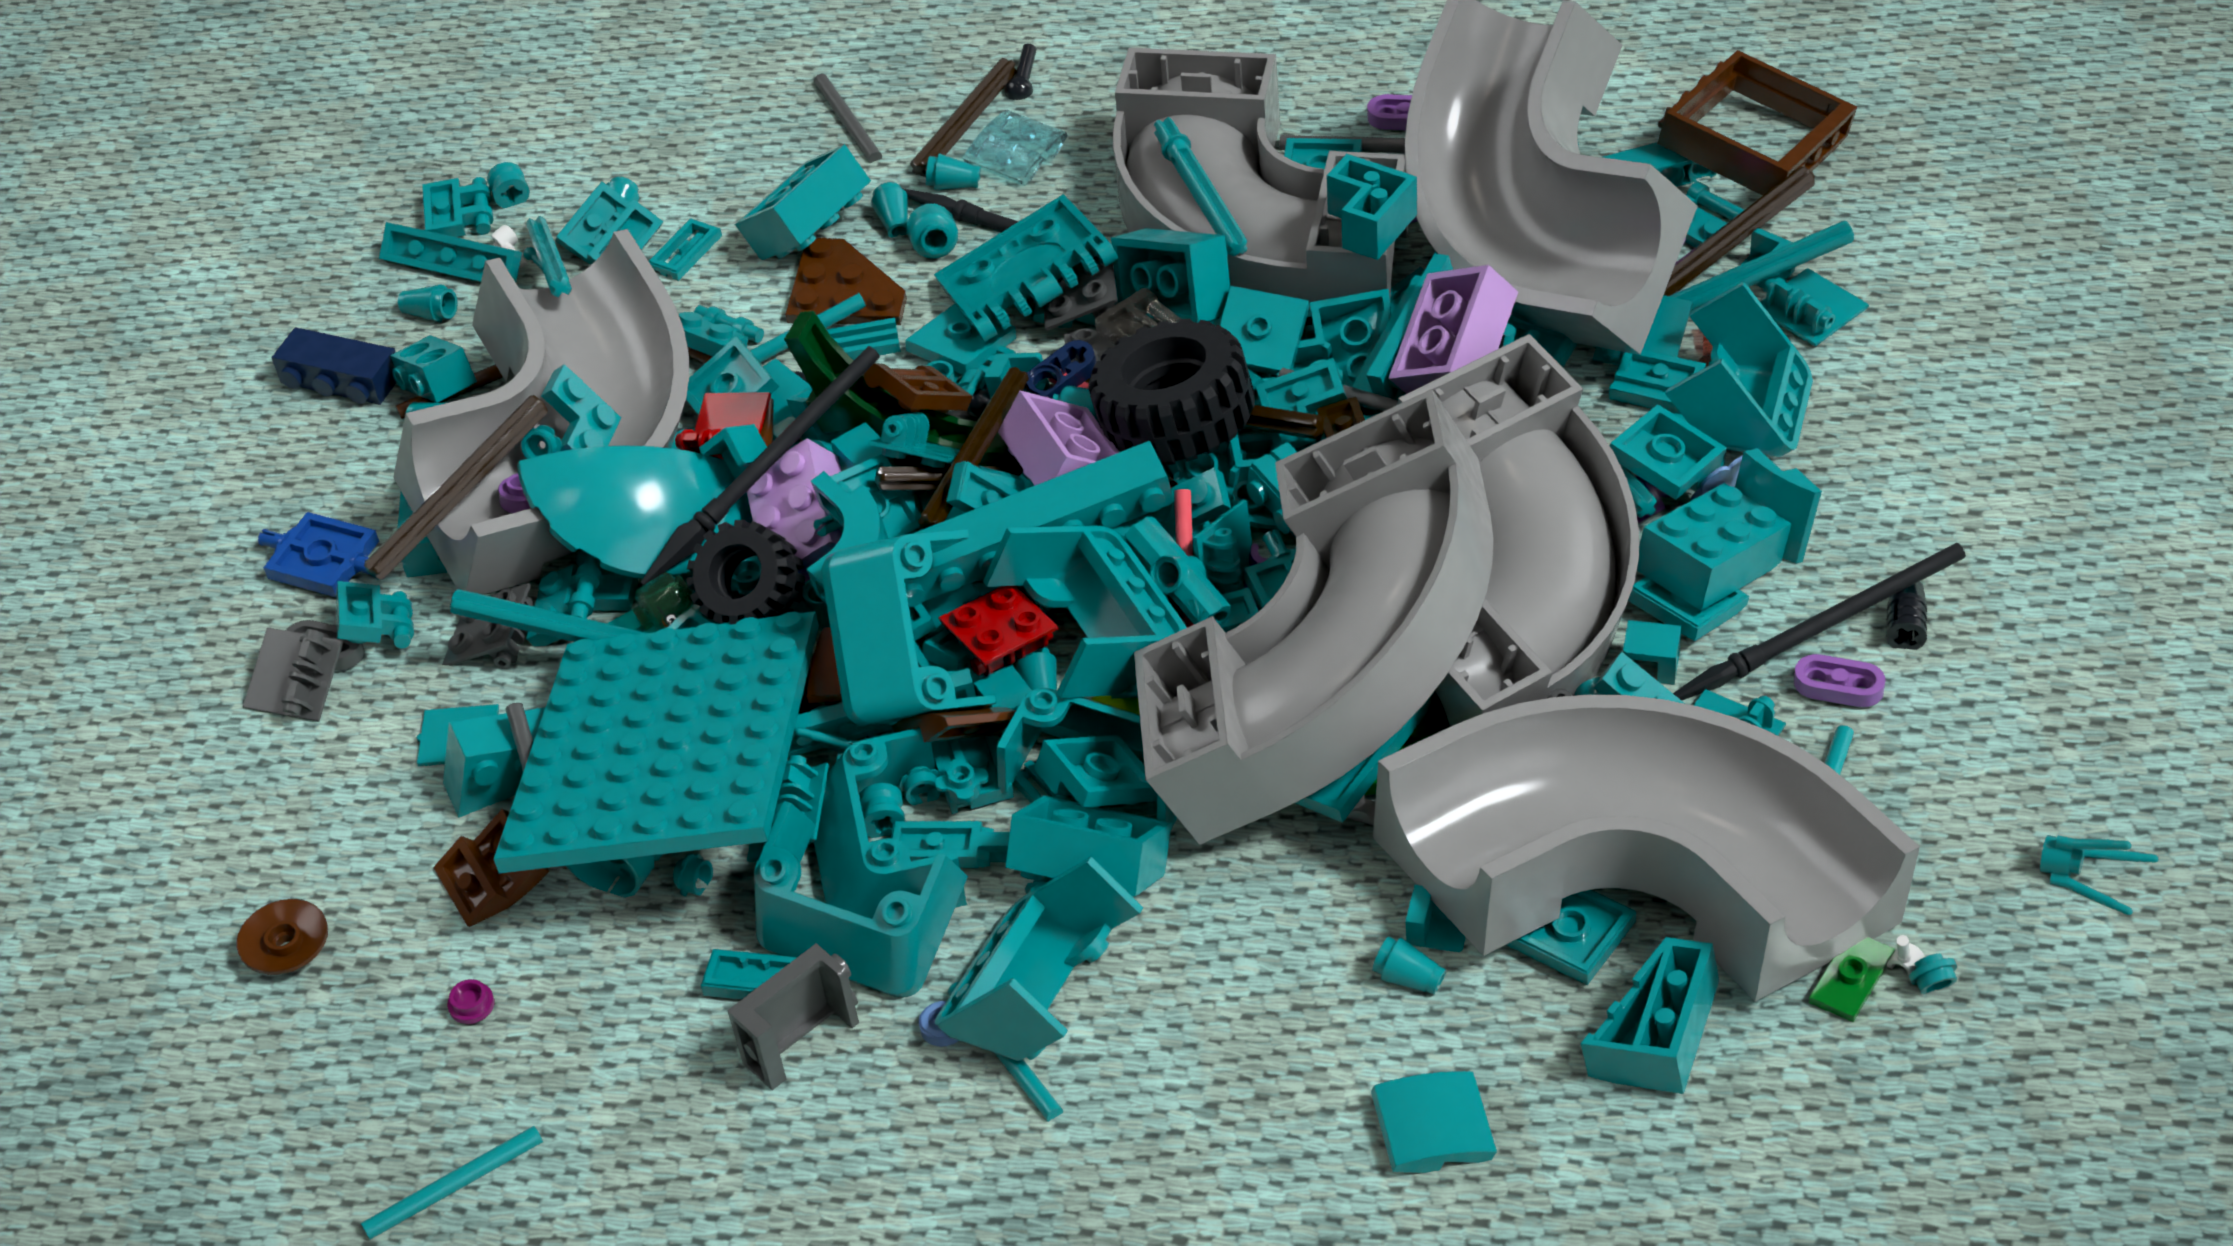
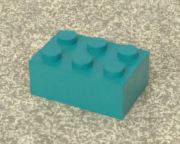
[734,144,871,260]
[1111,228,1230,323]
[1637,483,1792,611]
[1005,796,1172,898]

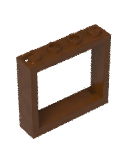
[1657,50,1857,196]

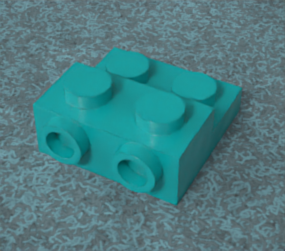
[1609,404,1727,500]
[1034,735,1158,808]

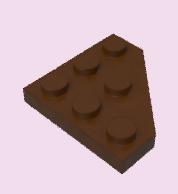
[785,238,907,325]

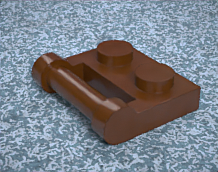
[864,363,973,413]

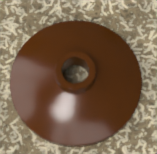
[237,899,328,975]

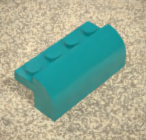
[1352,253,1453,415]

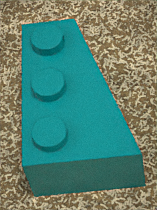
[443,707,545,818]
[1580,937,1719,1094]

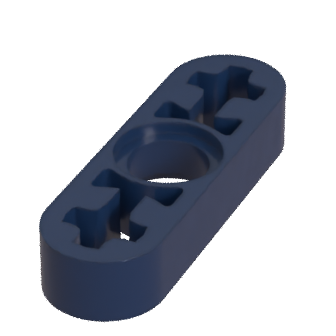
[1023,340,1097,399]

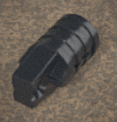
[1886,581,1927,650]

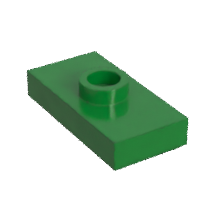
[1809,937,1895,1022]

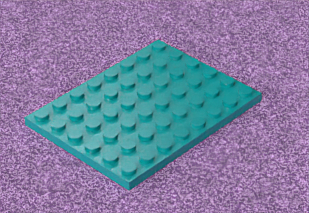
[494,611,819,874]

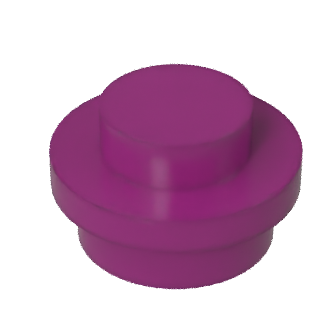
[447,979,495,1024]

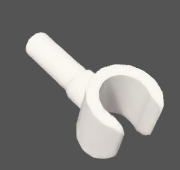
[491,225,528,268]
[1886,935,1925,977]

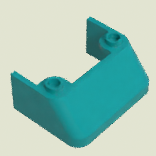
[1665,281,1813,457]
[983,526,1187,698]
[822,529,997,726]
[996,688,1177,830]
[814,728,967,919]
[754,801,968,998]
[935,857,1144,1061]

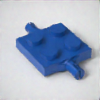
[258,512,379,597]

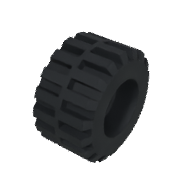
[686,520,805,625]

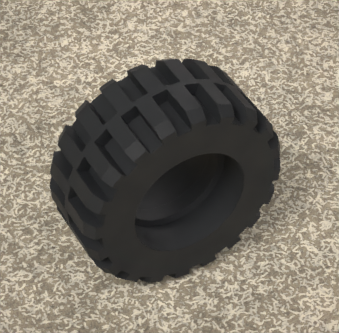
[1089,319,1255,465]

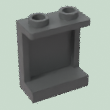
[727,943,859,1090]

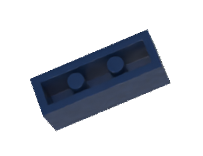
[271,327,396,405]

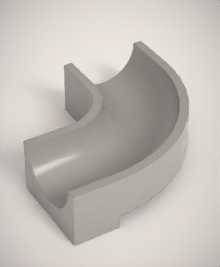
[1405,0,1697,355]
[1113,48,1409,309]
[393,229,689,595]
[1397,334,1639,727]
[1134,389,1494,845]
[1373,695,1920,1002]

